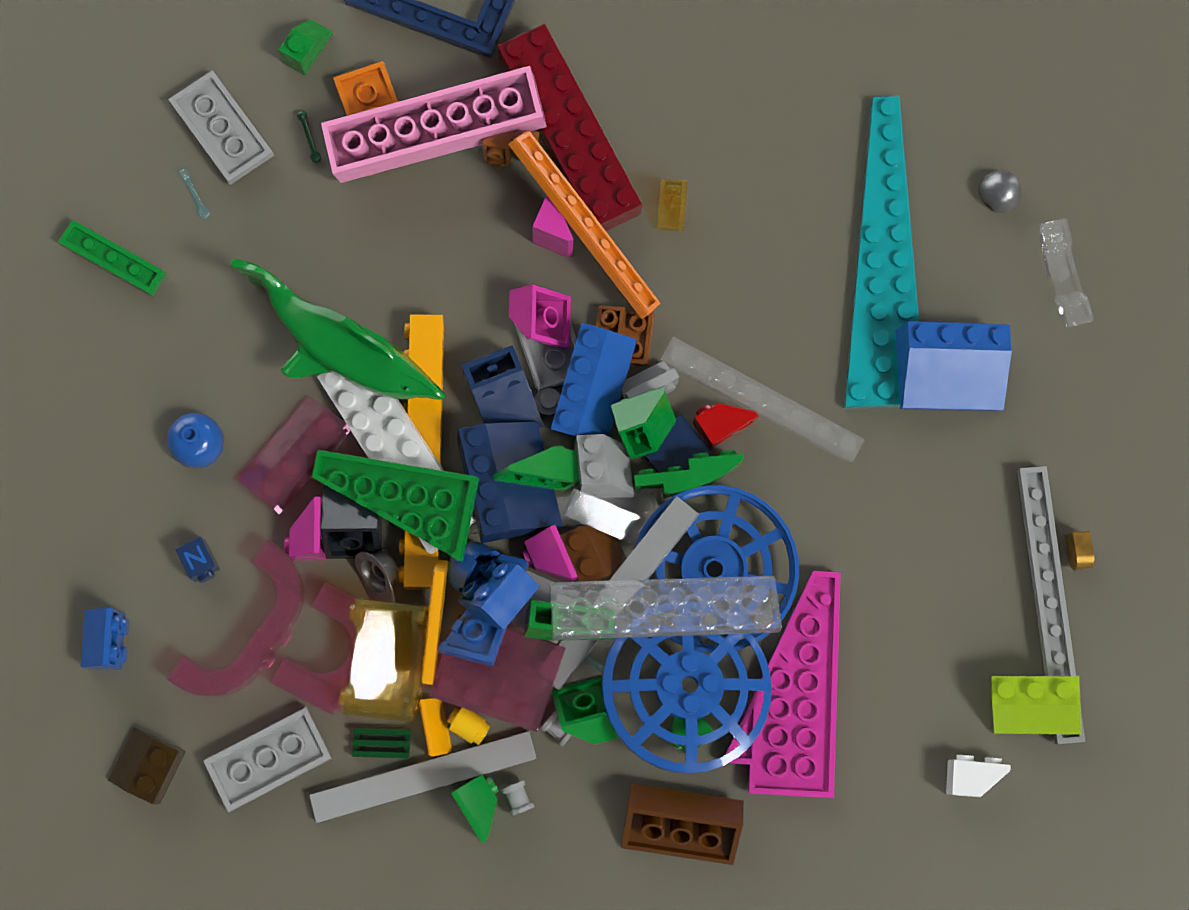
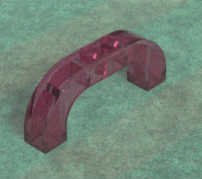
[167,540,304,697]

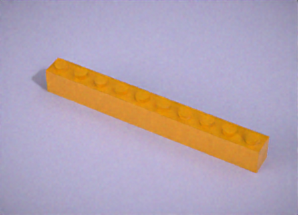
[399,315,444,590]

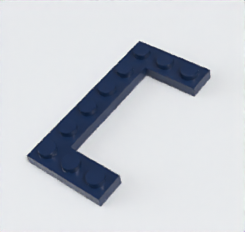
[344,0,515,58]

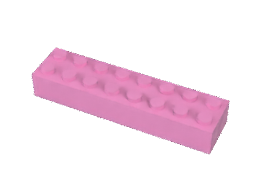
[321,66,547,183]

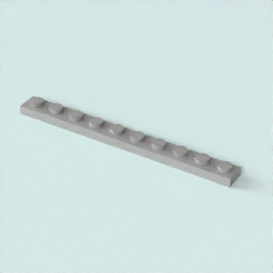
[1017,466,1085,744]

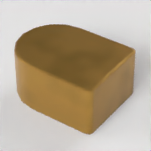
[1065,530,1094,571]

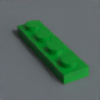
[58,220,167,297]

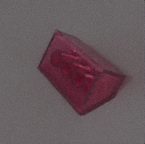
[237,396,350,514]

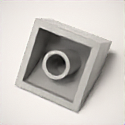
[574,434,634,500]

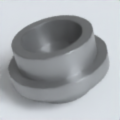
[535,388,560,416]

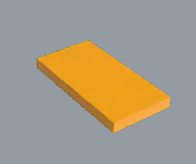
[421,560,448,685]

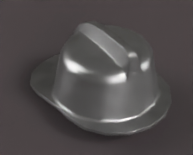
[355,549,399,614]

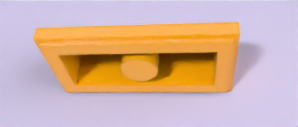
[419,698,452,757]

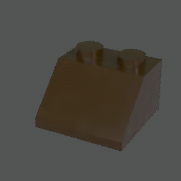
[108,728,186,804]

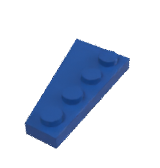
[438,554,528,666]

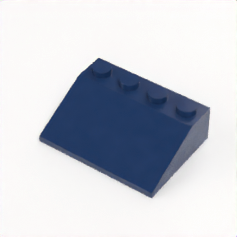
[457,422,563,544]

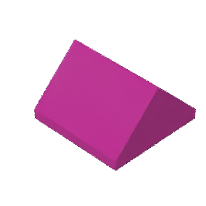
[532,195,573,258]

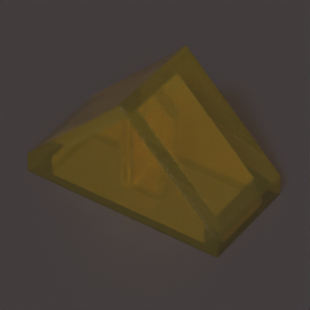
[657,179,688,231]

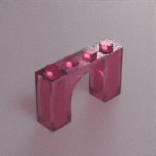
[271,582,388,715]

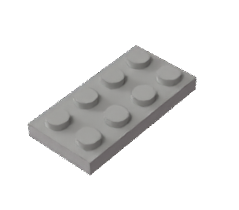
[168,70,274,185]
[203,707,332,812]

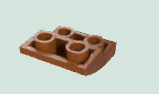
[482,131,539,168]
[596,305,655,367]

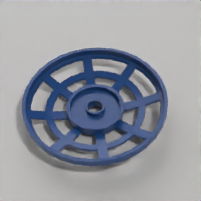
[634,485,799,653]
[602,602,772,774]

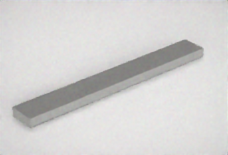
[537,496,700,690]
[309,731,537,823]

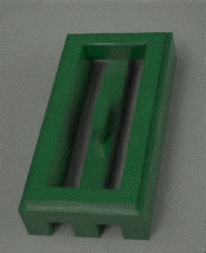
[352,728,411,759]

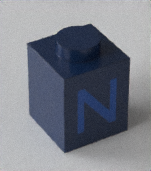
[175,536,220,583]

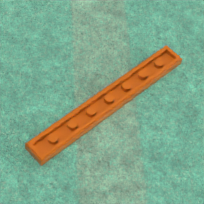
[508,130,661,319]

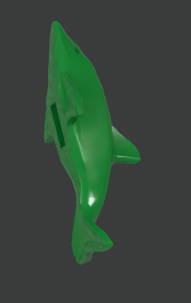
[229,258,446,400]

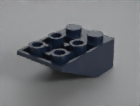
[461,345,544,428]

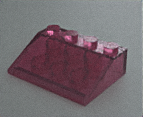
[429,614,566,732]

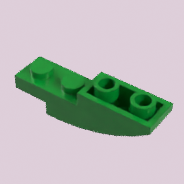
[633,450,744,499]

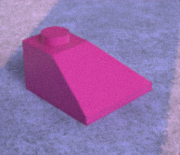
[509,284,571,349]
[284,497,326,561]
[521,525,578,585]

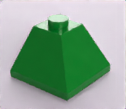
[551,677,619,744]
[451,775,499,843]

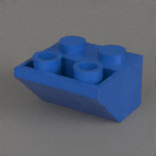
[457,558,540,630]
[81,608,129,670]

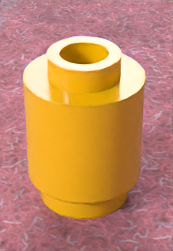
[447,706,491,745]

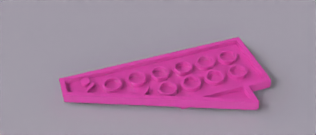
[725,571,841,798]

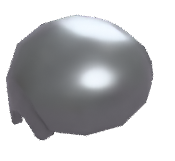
[980,170,1021,213]

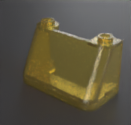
[339,598,429,722]

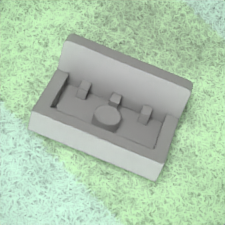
[621,361,679,399]

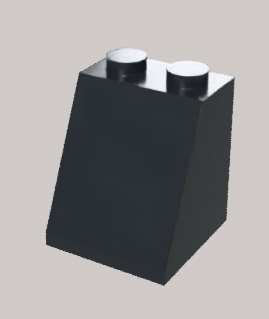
[320,484,382,559]

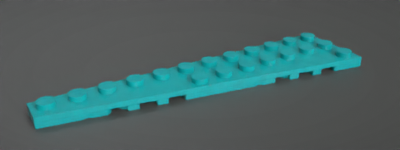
[844,96,919,409]

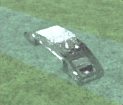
[1039,218,1094,328]

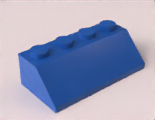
[551,323,637,436]

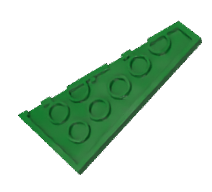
[312,450,479,562]

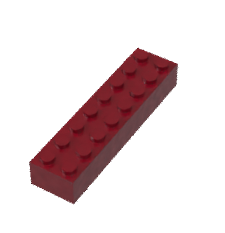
[498,24,642,231]

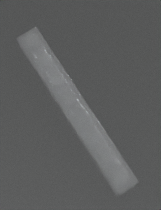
[660,336,865,465]

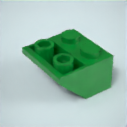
[611,387,676,460]

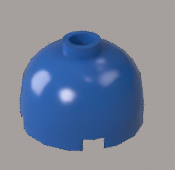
[167,412,224,468]
[447,541,500,595]

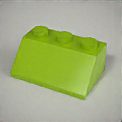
[992,676,1081,734]

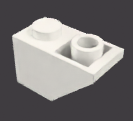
[946,755,1011,797]

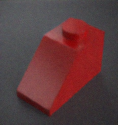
[693,403,759,450]

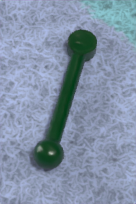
[297,111,321,163]

